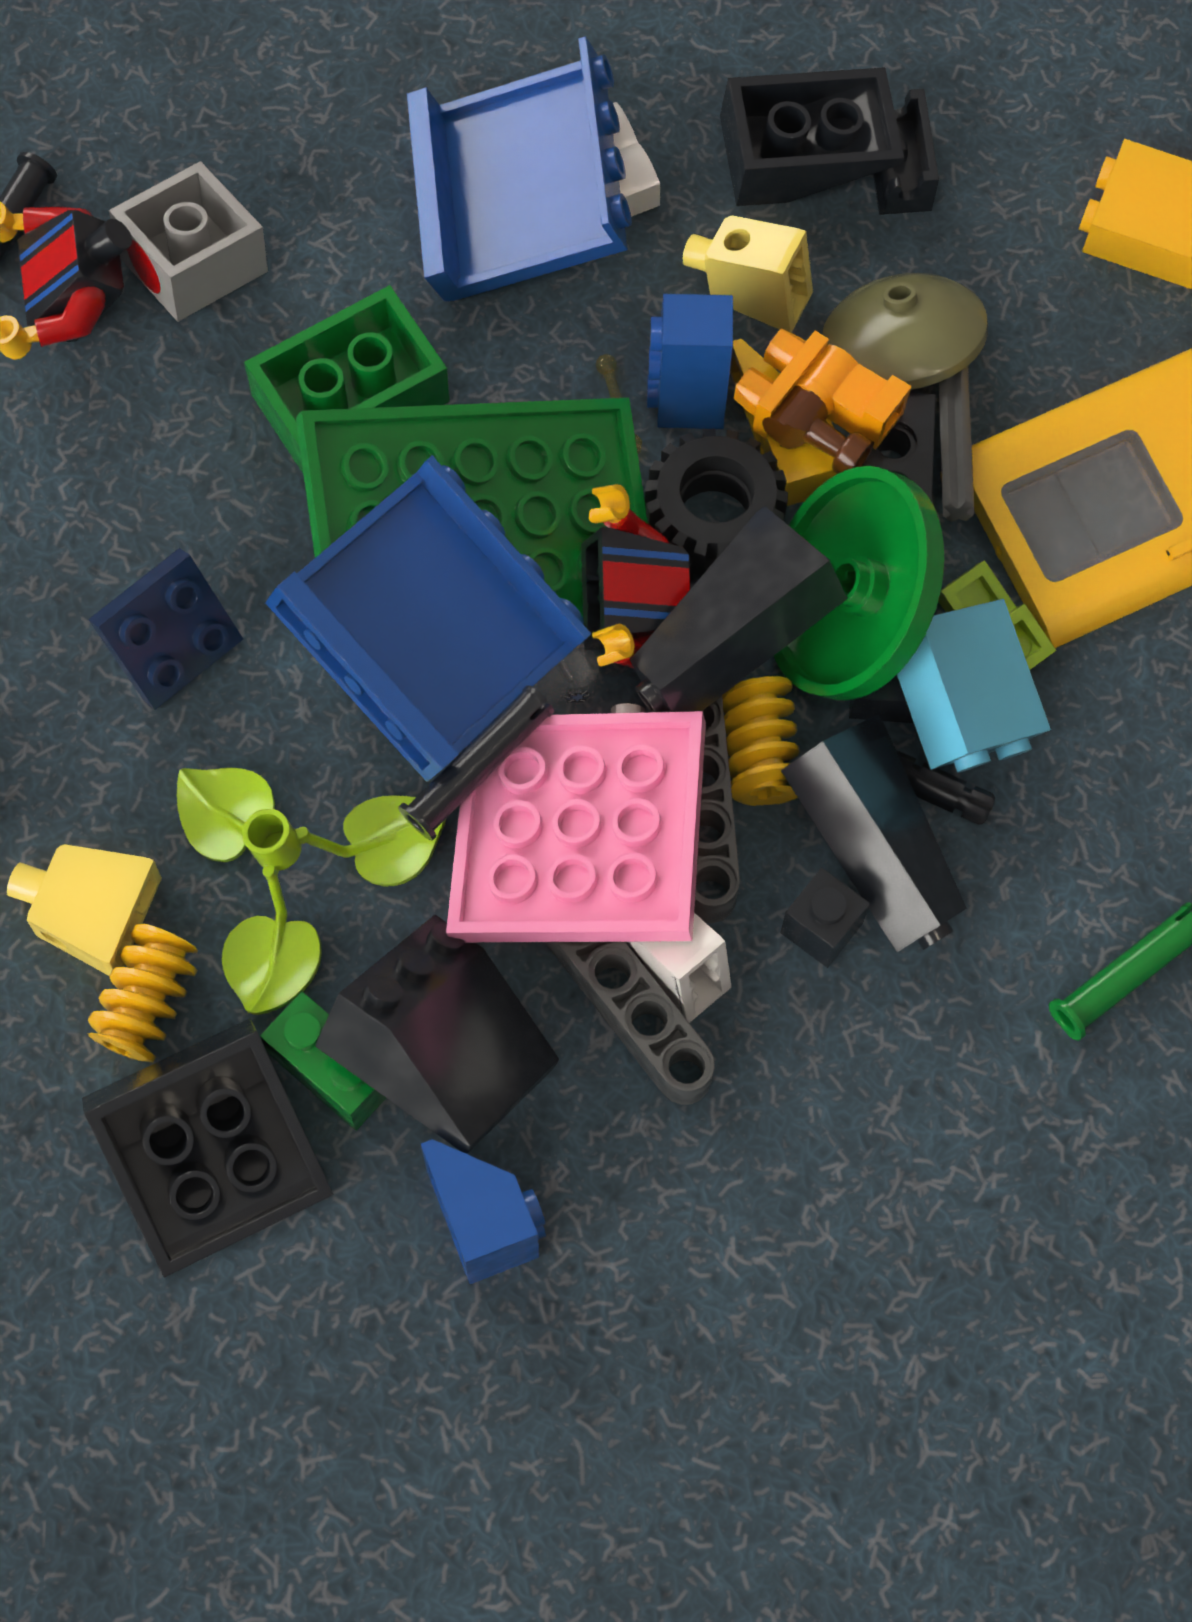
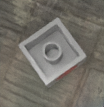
[109,161,268,322]

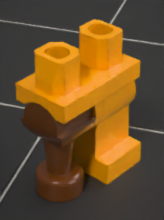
[734,328,912,473]

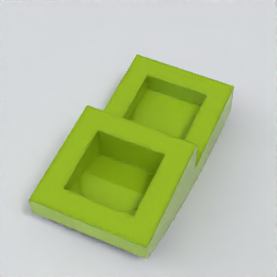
[938,560,1057,670]

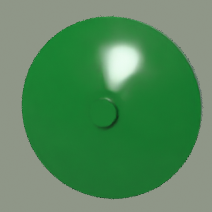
[774,466,944,701]

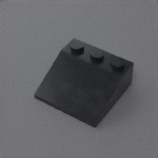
[315,915,559,1154]
[82,1018,334,1278]

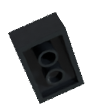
[720,67,904,206]

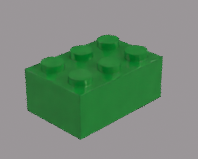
[244,285,450,473]

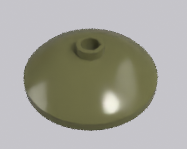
[822,273,988,389]

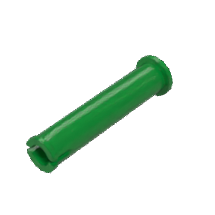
[1048,902,1192,1041]

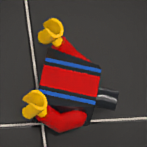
[0,202,132,360]
[581,484,698,668]

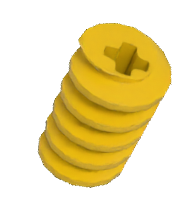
[722,676,800,806]
[88,924,198,1062]

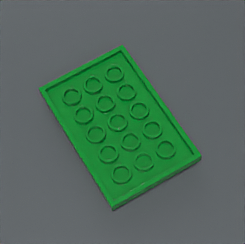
[296,397,648,617]

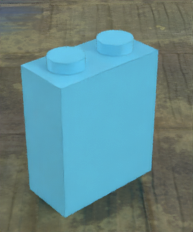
[897,599,1051,773]

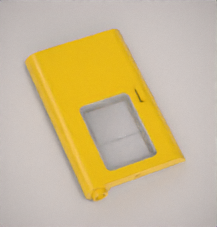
[940,348,1192,648]

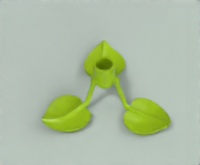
[177,767,446,1015]

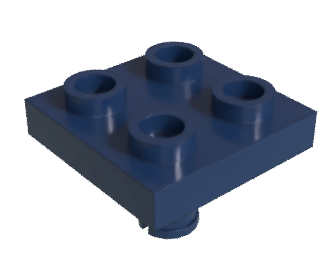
[88,548,243,710]

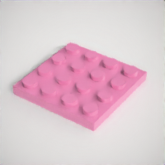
[446,711,706,943]

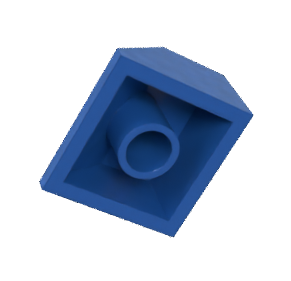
[421,1139,546,1284]

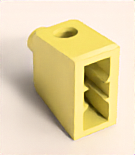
[683,215,813,333]
[7,844,162,976]

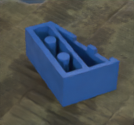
[647,294,733,429]

